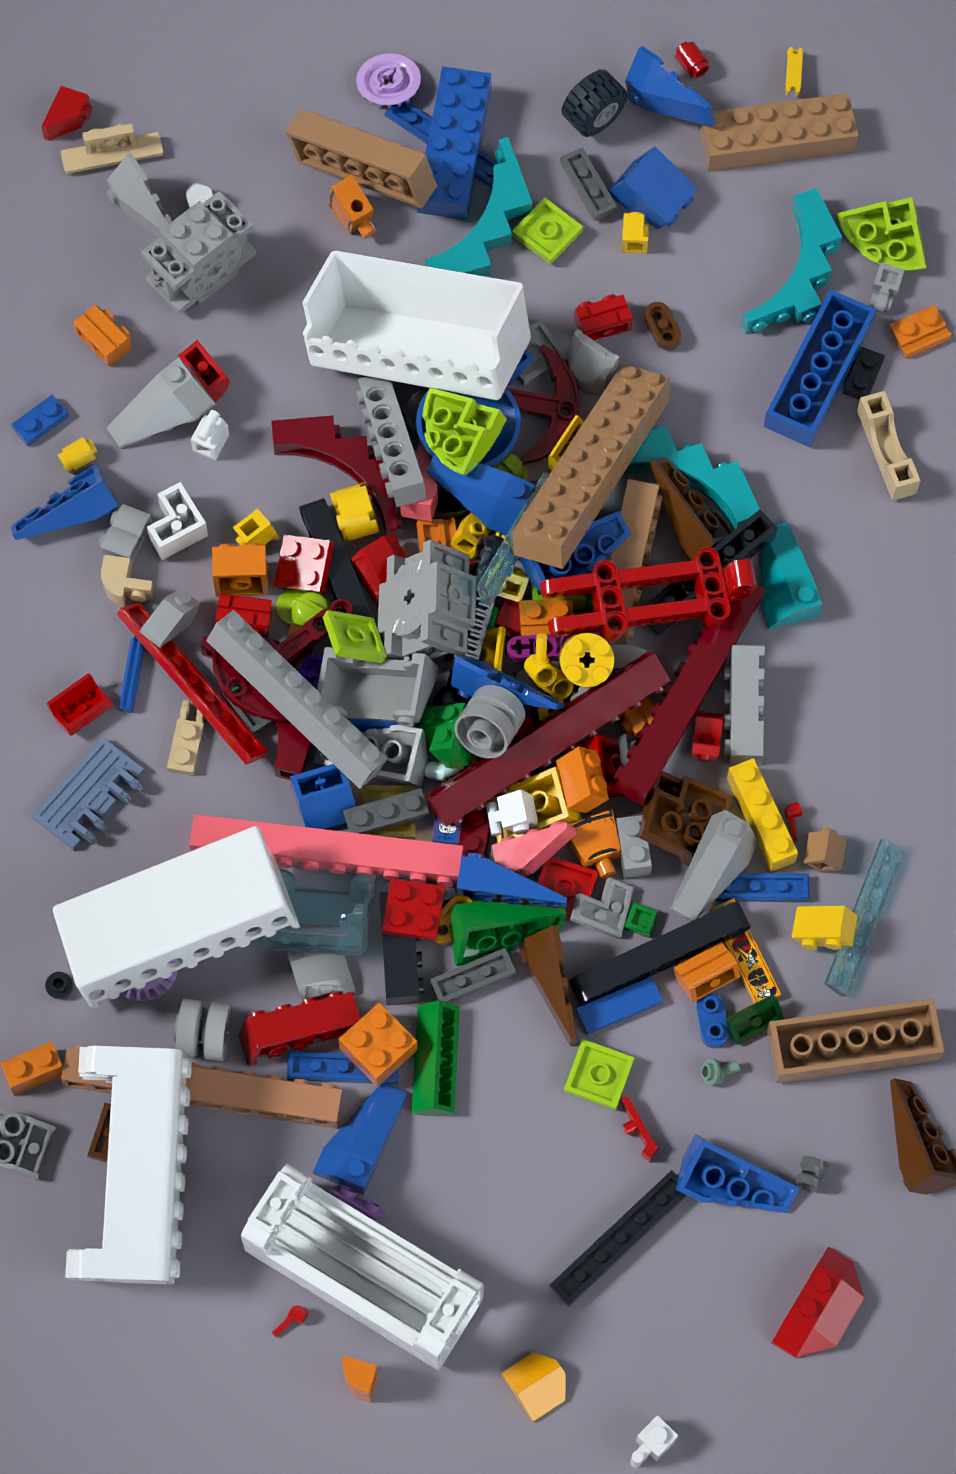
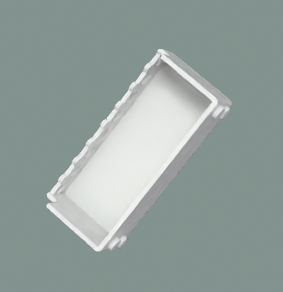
[302,251,531,400]
[53,826,300,1009]

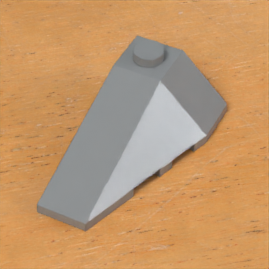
[106,153,172,238]
[106,357,216,449]
[313,725,428,788]
[670,810,758,921]

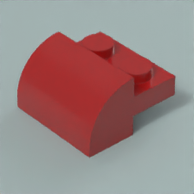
[178,340,230,402]

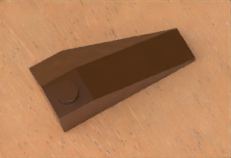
[650,458,734,560]
[520,925,577,1046]
[890,1078,956,1195]

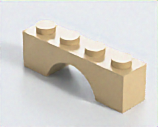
[857,391,921,501]

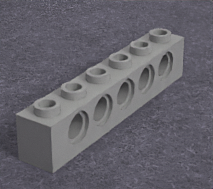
[356,376,427,507]

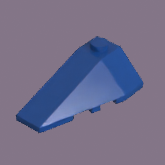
[625,46,716,127]
[426,454,534,539]
[11,463,119,540]
[520,511,631,592]
[451,656,565,709]
[457,853,567,908]
[313,1083,408,1195]
[676,1134,800,1213]

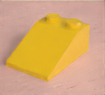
[487,767,582,843]

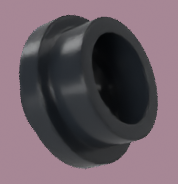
[45,972,73,999]

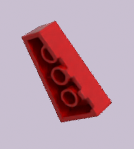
[238,991,361,1066]

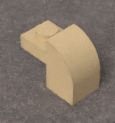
[101,555,154,607]

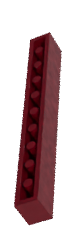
[614,585,766,805]
[424,651,671,827]

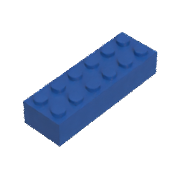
[417,66,492,220]
[763,289,877,447]

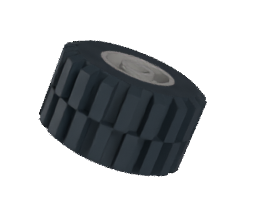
[561,69,628,137]

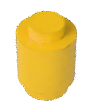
[57,437,98,472]

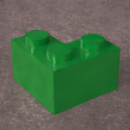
[415,703,472,768]

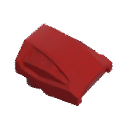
[350,534,408,608]

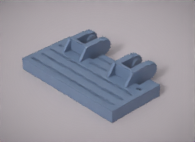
[32,737,145,851]

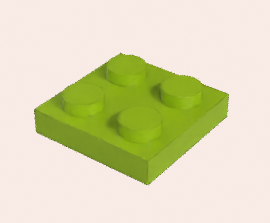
[512,198,583,265]
[323,610,387,663]
[563,1039,635,1111]

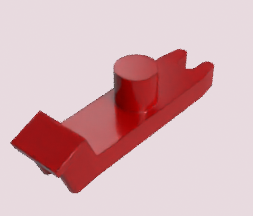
[620,1096,659,1163]

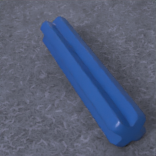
[119,637,145,713]

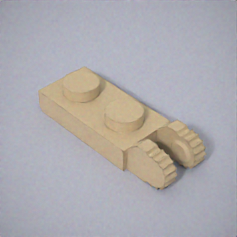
[167,700,205,776]

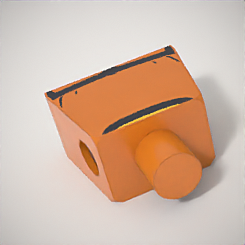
[328,175,377,239]
[567,809,621,879]

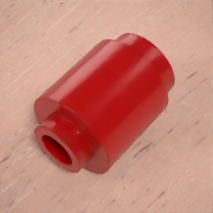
[675,41,710,79]

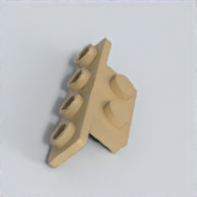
[61,123,163,174]

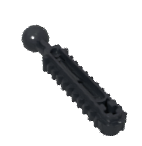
[433,534,509,706]

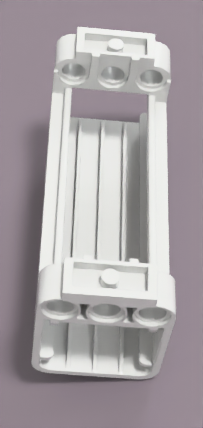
[65,1046,192,1284]
[241,1164,484,1370]

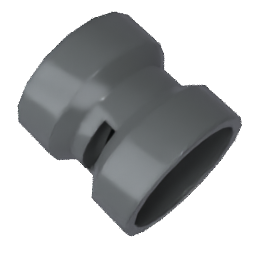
[795,1156,829,1193]

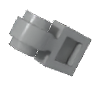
[869,263,905,313]

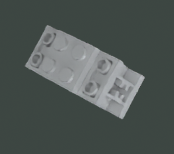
[141,191,256,315]
[378,540,476,660]

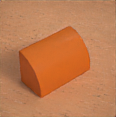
[343,1356,378,1403]

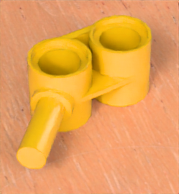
[524,633,573,700]

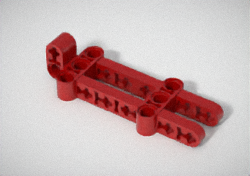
[540,547,757,642]

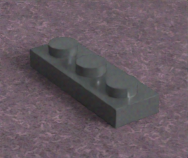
[560,147,617,221]
[343,788,429,834]
[430,948,516,1003]

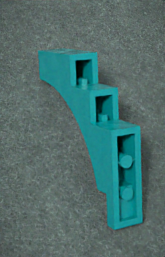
[425,137,532,277]

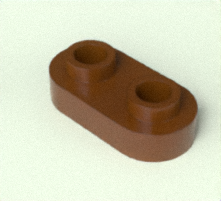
[644,302,681,350]

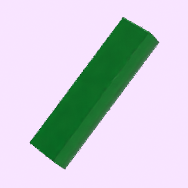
[412,1000,460,1116]

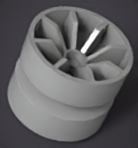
[455,685,525,758]
[174,998,232,1062]

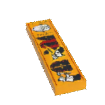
[708,898,781,1003]

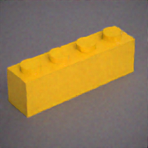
[727,758,798,873]

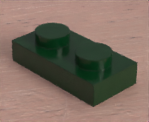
[725,994,784,1045]

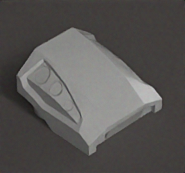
[566,329,619,395]
[287,941,356,1002]
[0,1108,56,1180]

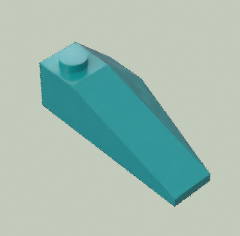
[761,522,822,629]

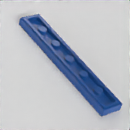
[385,101,498,188]

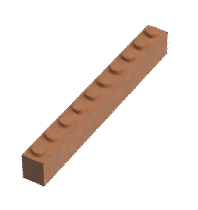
[61,1045,343,1129]

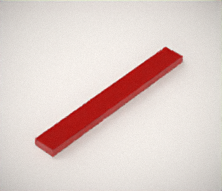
[117,602,268,765]

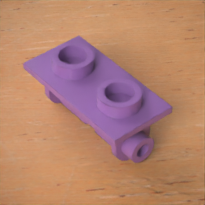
[330,1185,386,1224]

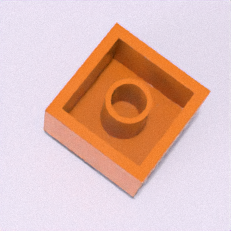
[212,543,268,597]
[338,1002,418,1087]

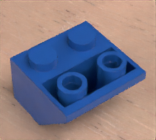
[290,764,356,830]

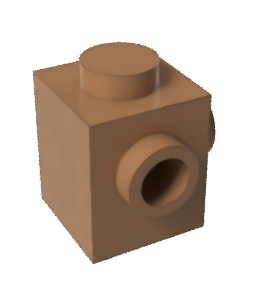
[804,828,847,872]

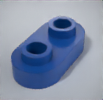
[696,993,729,1048]

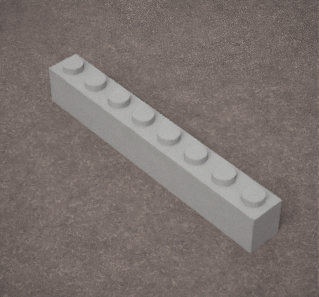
[206,610,388,789]

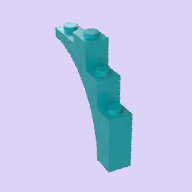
[742,187,842,334]
[623,425,760,530]

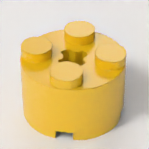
[330,482,380,541]
[559,632,614,687]

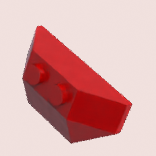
[771,1247,865,1358]

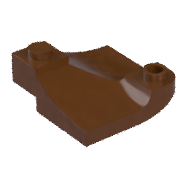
[638,771,733,866]

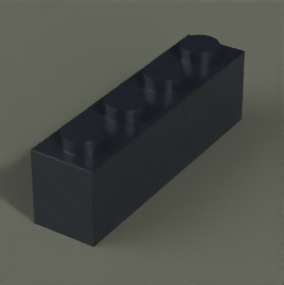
[379,892,424,1005]

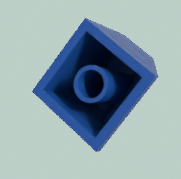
[608,146,697,229]

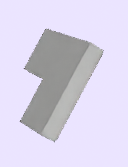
[570,877,634,939]

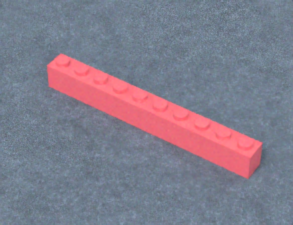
[189,814,464,887]

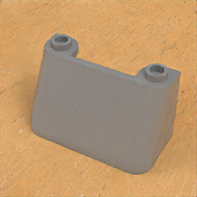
[317,647,439,727]

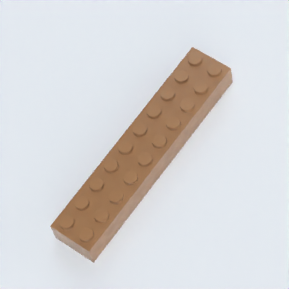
[512,364,670,569]

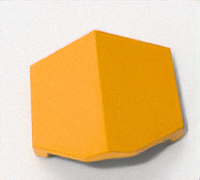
[501,1352,566,1422]

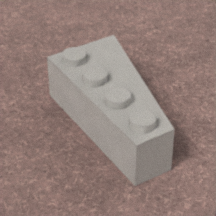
[723,645,765,765]

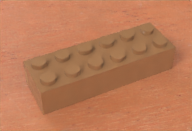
[699,93,858,171]
[285,109,437,209]
[603,479,662,645]
[767,998,944,1084]

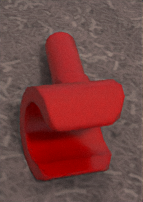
[784,802,802,842]
[272,1305,309,1338]

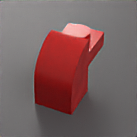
[691,711,723,761]

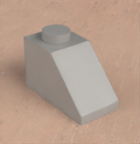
[140,588,200,648]

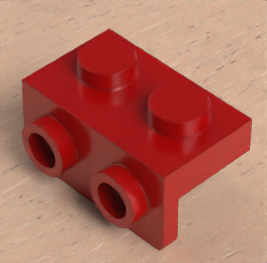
[46,673,114,737]

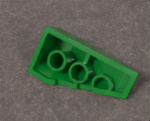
[449,901,566,966]

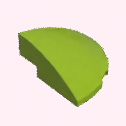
[837,197,927,271]
[423,388,507,476]

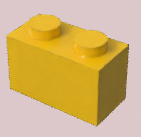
[792,906,858,950]

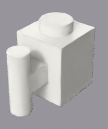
[191,410,229,460]
[486,789,539,836]
[630,1415,678,1468]

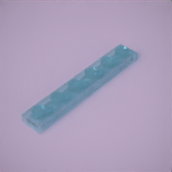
[477,472,550,606]
[824,839,904,997]

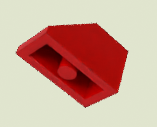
[41,86,93,141]

